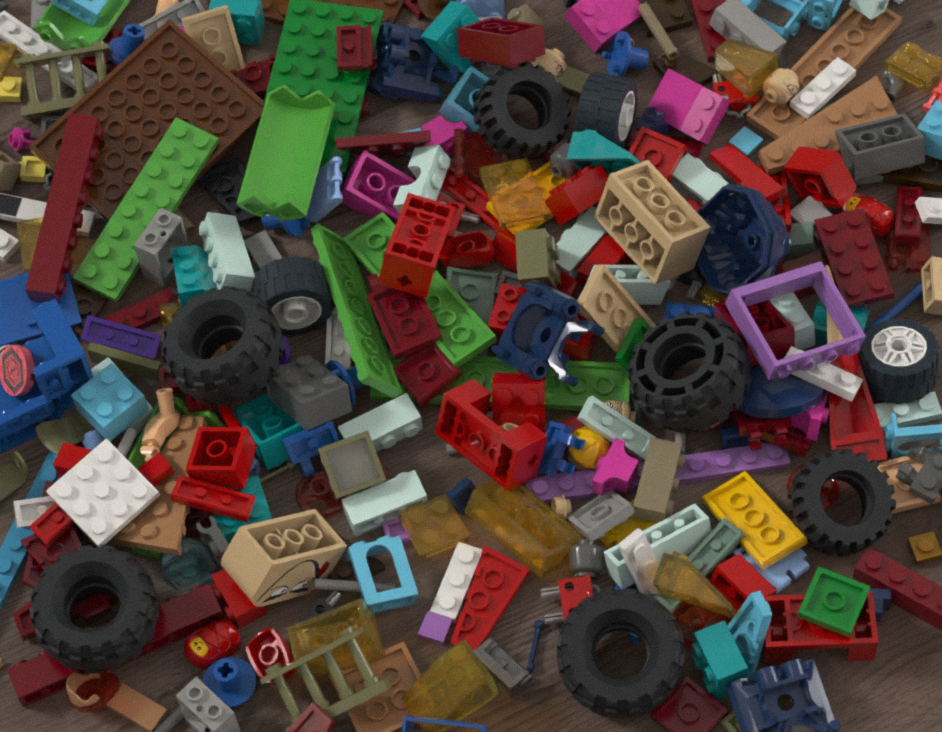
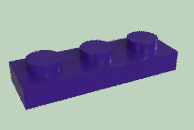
[81,315,162,360]

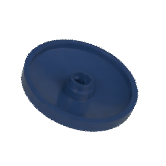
[738,358,827,418]

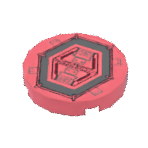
[0,345,35,396]

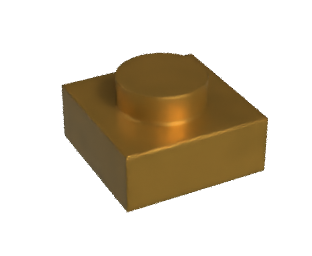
[907,531,942,566]

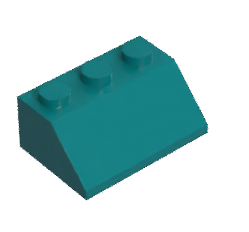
[171,245,218,308]

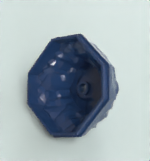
[697,184,791,295]

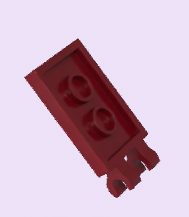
[367,273,443,360]
[731,410,791,451]

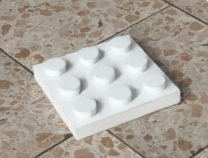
[46,438,160,547]

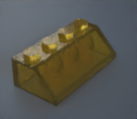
[464,479,584,579]

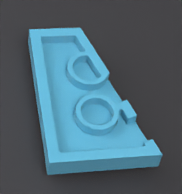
[727,591,772,681]

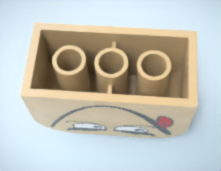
[221,509,347,607]

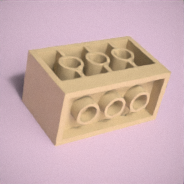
[594,160,711,285]

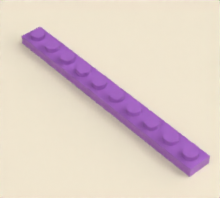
[525,443,790,507]

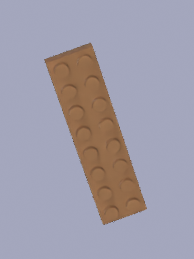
[746,7,902,140]

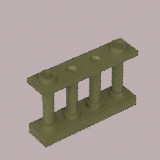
[14,41,114,120]
[260,626,392,732]

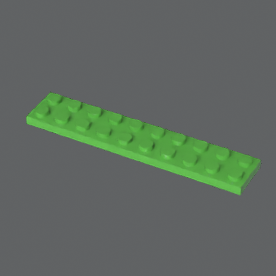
[370,352,630,411]

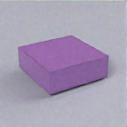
[381,515,414,545]
[418,610,453,646]

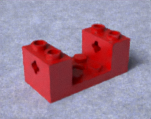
[377,193,456,298]
[488,283,598,361]
[435,379,547,491]
[763,591,878,664]

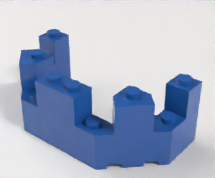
[0,299,93,454]

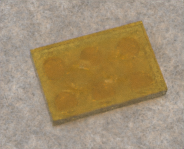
[479,158,550,229]

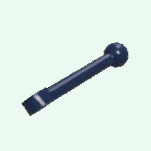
[527,620,544,673]

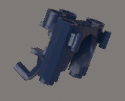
[377,22,459,104]
[491,282,605,387]
[726,659,841,732]

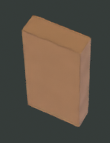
[107,683,168,732]

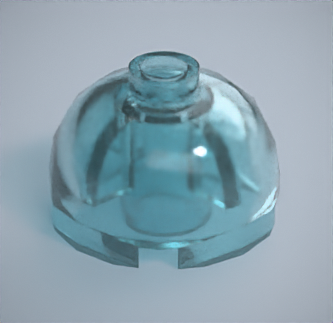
[161,537,215,590]

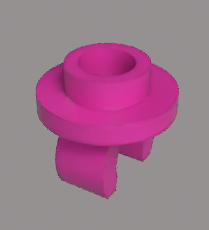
[8,127,34,151]

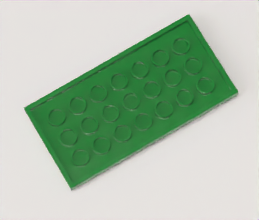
[253,0,384,177]

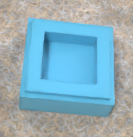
[729,126,763,158]

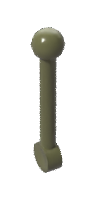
[259,461,297,483]

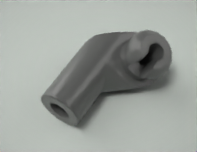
[883,66,904,102]

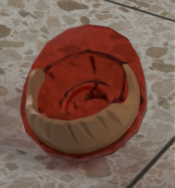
[66,672,120,714]

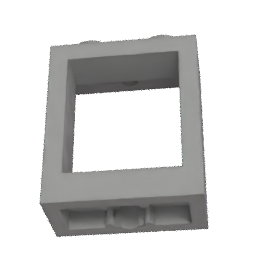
[134,208,190,287]
[176,677,241,732]

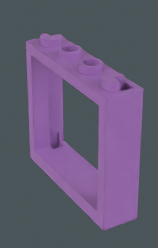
[725,261,866,380]

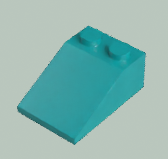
[566,129,641,176]
[232,392,304,470]

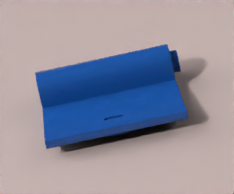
[0,272,82,347]

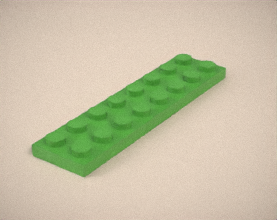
[73,117,219,303]
[342,212,497,368]
[310,223,402,399]

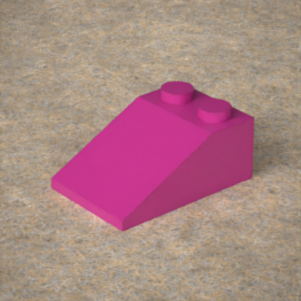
[564,0,642,53]
[647,68,731,145]
[340,150,416,224]

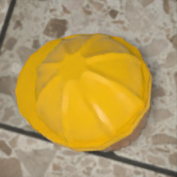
[566,426,612,471]

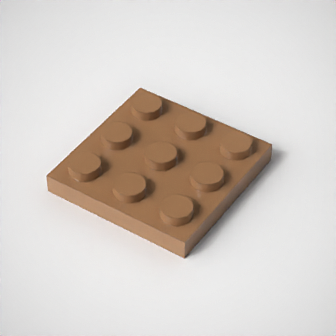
[329,641,439,732]

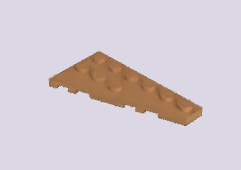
[758,75,898,175]
[112,414,208,556]

